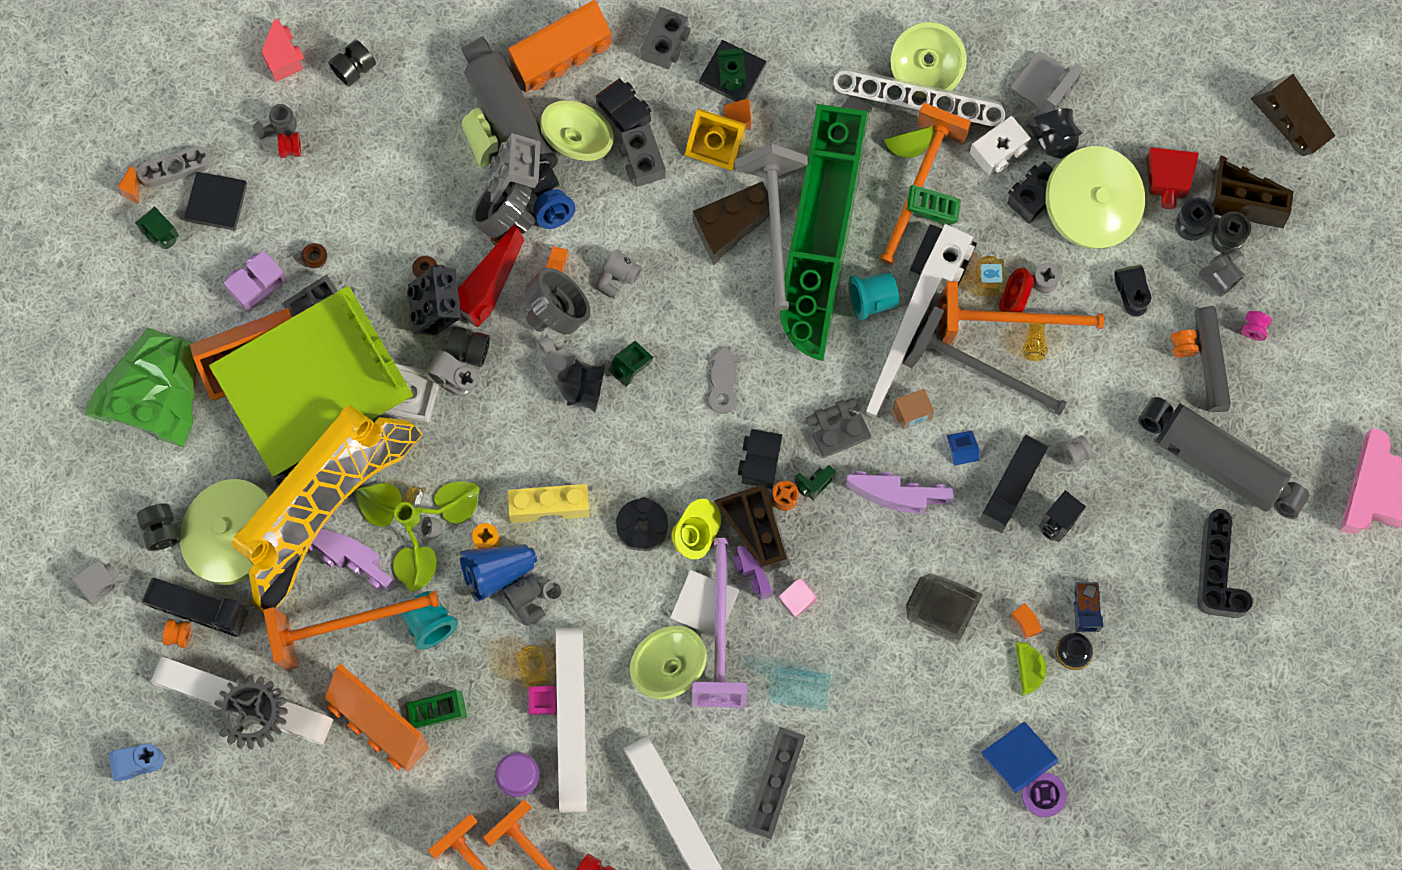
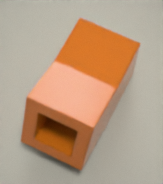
[546,246,569,273]
[1011,603,1042,639]

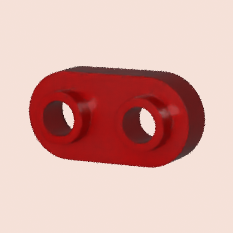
[999,268,1035,312]

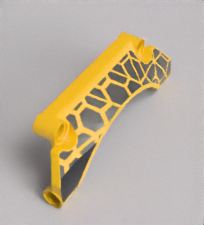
[231,406,423,614]

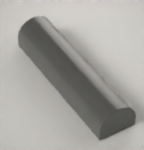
[1194,306,1231,413]

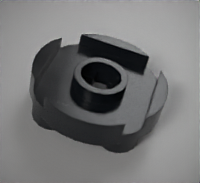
[616,497,668,551]

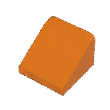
[724,99,751,129]
[118,166,139,204]

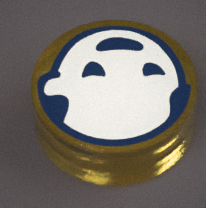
[405,485,424,508]

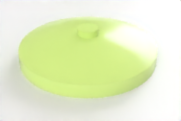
[1046,146,1145,249]
[180,479,270,585]

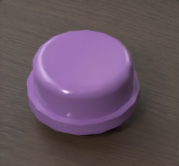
[495,752,540,797]
[1022,773,1067,818]

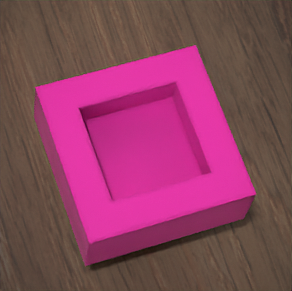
[529,686,557,715]

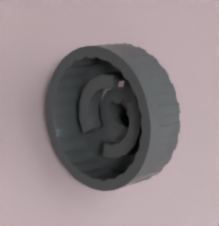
[472,181,536,238]
[525,268,591,335]

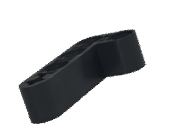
[979,434,1049,533]
[1197,509,1253,618]
[141,578,248,637]

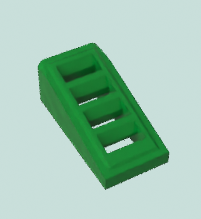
[906,185,961,225]
[406,690,467,729]

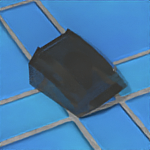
[906,573,983,645]

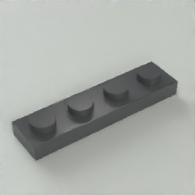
[745,727,806,840]

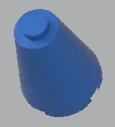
[460,544,537,602]

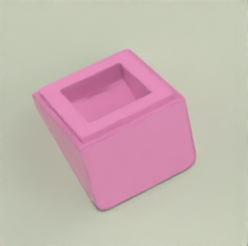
[779,578,817,618]

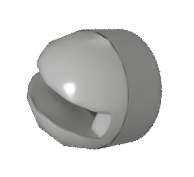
[419,517,442,538]
[542,580,564,602]

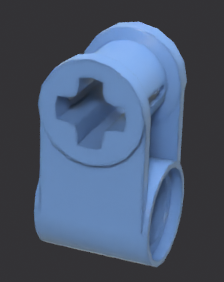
[108,743,164,781]

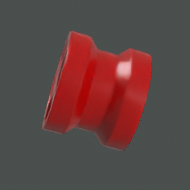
[277,132,302,159]

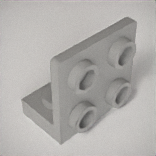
[1011,52,1084,113]
[488,133,541,203]

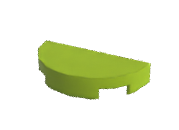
[884,125,934,158]
[1015,642,1046,696]

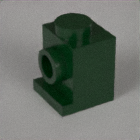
[717,48,746,90]
[135,206,179,249]

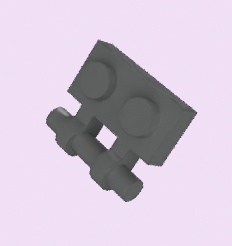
[805,398,871,459]

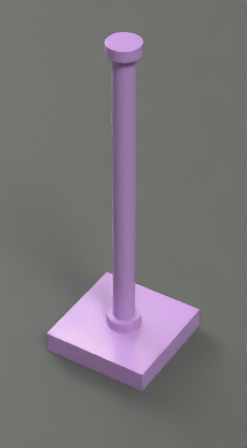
[692,538,747,708]

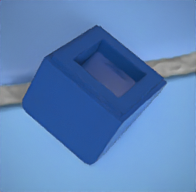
[947,430,979,466]

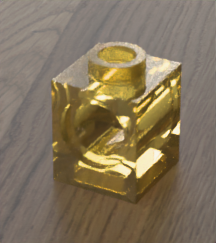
[516,645,550,689]

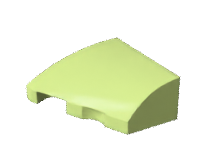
[461,107,498,168]

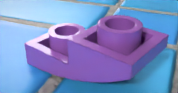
[733,546,772,600]

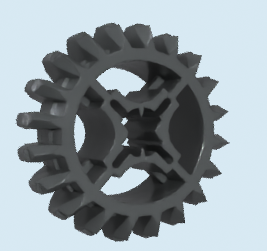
[213,675,288,750]

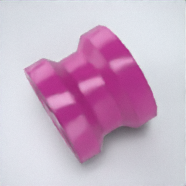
[1241,311,1272,341]

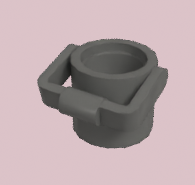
[1199,247,1245,297]

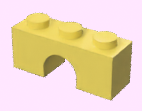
[508,484,590,523]

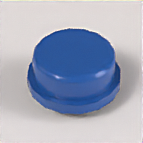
[534,189,575,229]

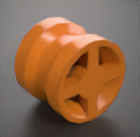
[1170,330,1199,358]
[772,481,799,511]
[163,619,191,649]

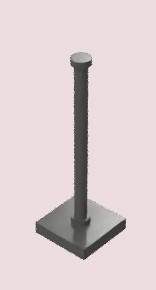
[903,306,1067,416]

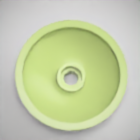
[891,22,967,98]
[540,100,614,161]
[630,626,707,699]

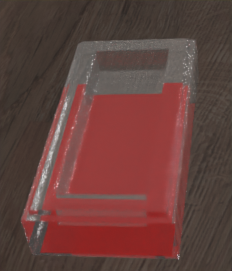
[486,292,524,347]

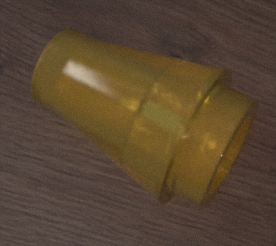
[1022,323,1048,361]

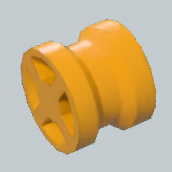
[472,523,500,549]

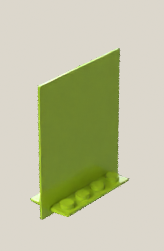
[209,286,413,477]

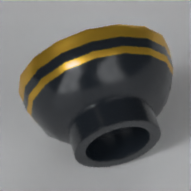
[1055,633,1093,670]

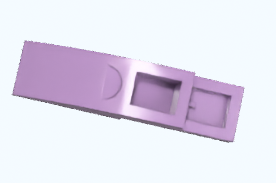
[846,471,953,514]
[308,529,395,593]

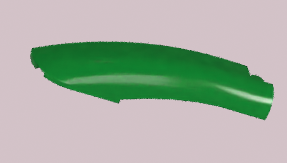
[780,104,868,361]

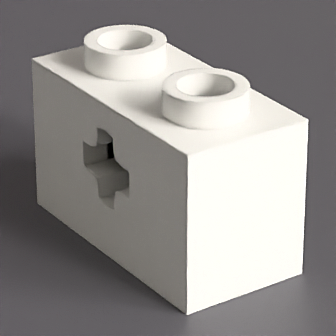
[970,116,1031,176]

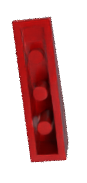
[458,225,525,328]

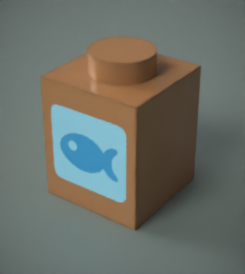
[891,388,934,429]

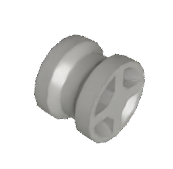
[1033,263,1060,293]
[1062,435,1094,467]

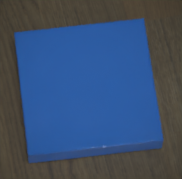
[982,721,1058,794]

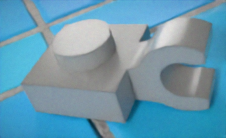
[539,335,573,384]

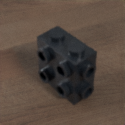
[407,265,461,335]

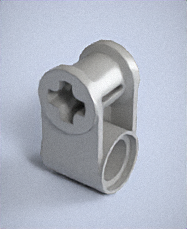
[425,350,478,396]

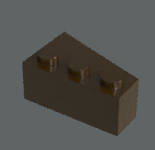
[714,484,791,573]

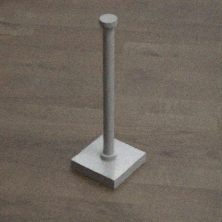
[735,143,808,311]

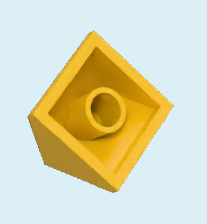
[684,108,746,171]

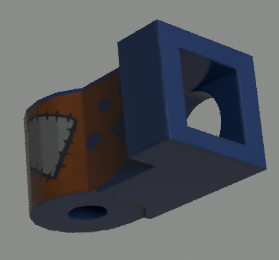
[1074,582,1103,632]

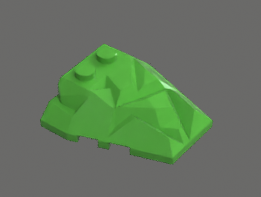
[85,328,196,447]

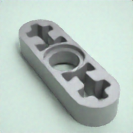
[137,146,212,188]

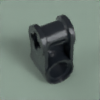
[1114,264,1152,317]

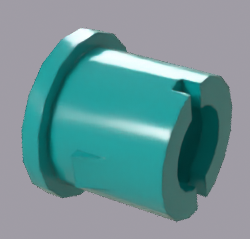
[848,271,899,321]
[400,591,458,650]

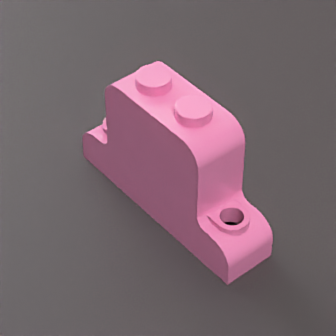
[1340,428,1402,534]

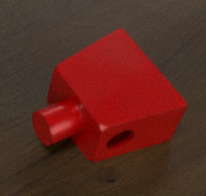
[1146,147,1199,209]

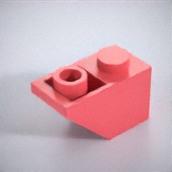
[261,18,304,82]

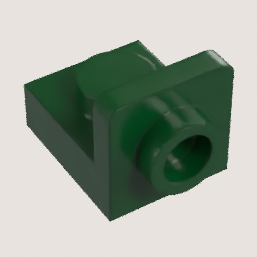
[609,341,654,386]
[795,465,836,500]

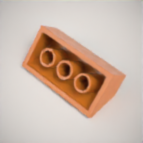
[508,0,612,93]
[190,308,292,401]

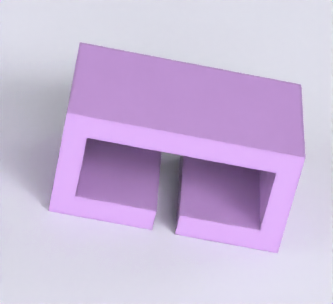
[224,250,287,313]

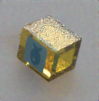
[975,256,1005,296]

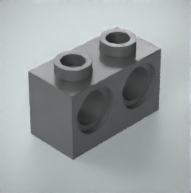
[641,7,691,70]
[618,124,666,187]

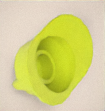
[671,499,721,560]

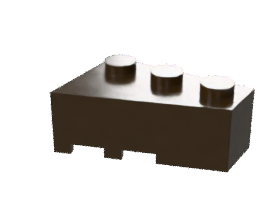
[1250,74,1335,156]
[1209,155,1294,228]
[692,181,770,265]

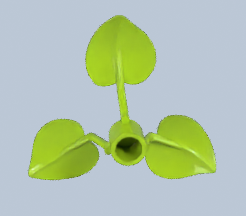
[356,481,480,592]

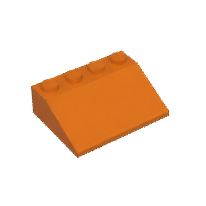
[325,663,430,772]

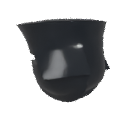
[1026,108,1083,159]
[556,358,605,413]

